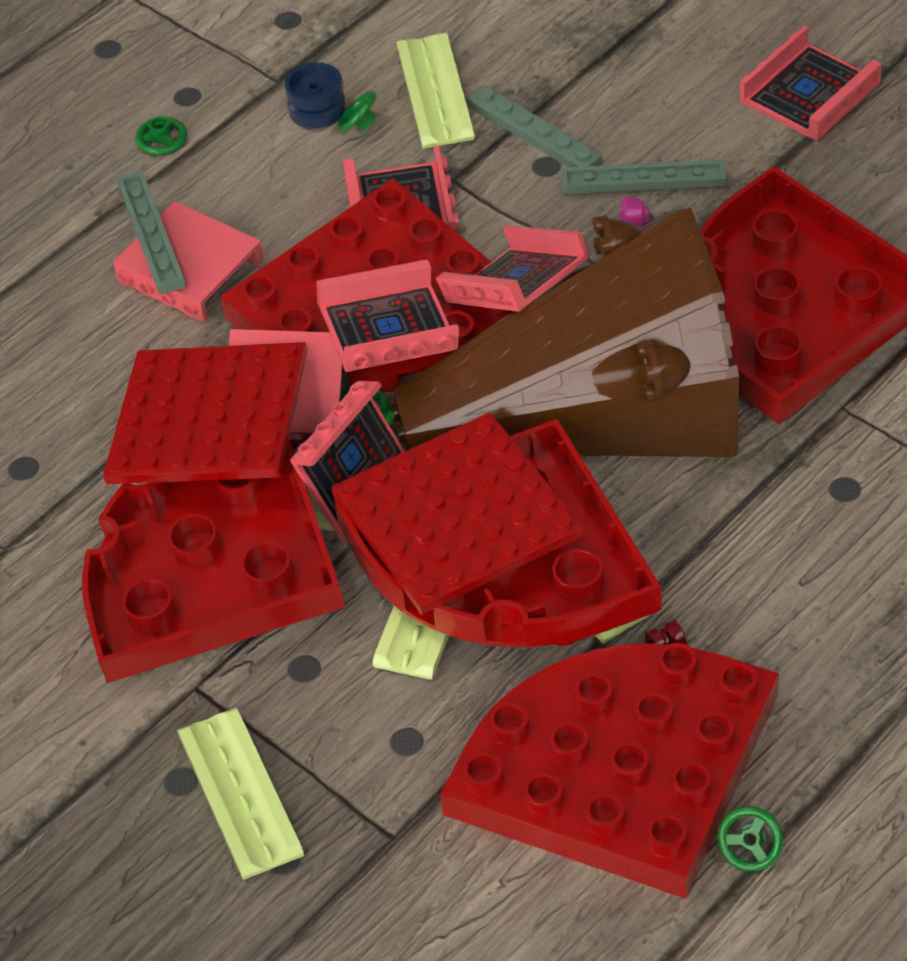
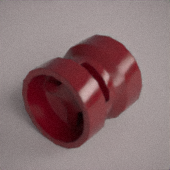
[645,620,687,645]

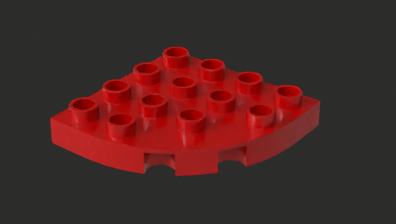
[700,166,907,425]
[221,178,513,392]
[334,419,662,647]
[82,440,345,683]
[440,643,779,899]

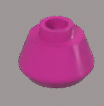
[620,195,650,228]

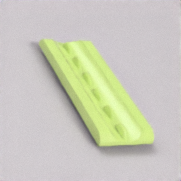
[396,33,475,149]
[373,606,449,680]
[177,707,304,880]

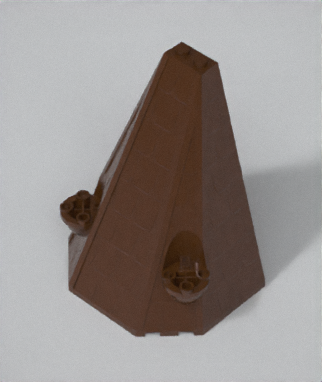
[390,208,739,457]

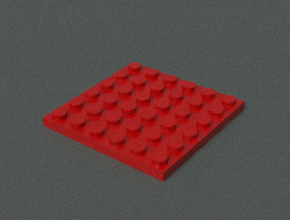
[103,342,308,484]
[331,412,584,615]

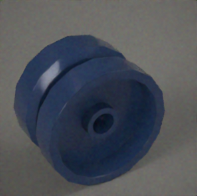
[285,62,346,129]

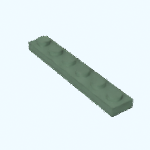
[467,85,603,167]
[561,160,726,194]
[116,171,186,295]

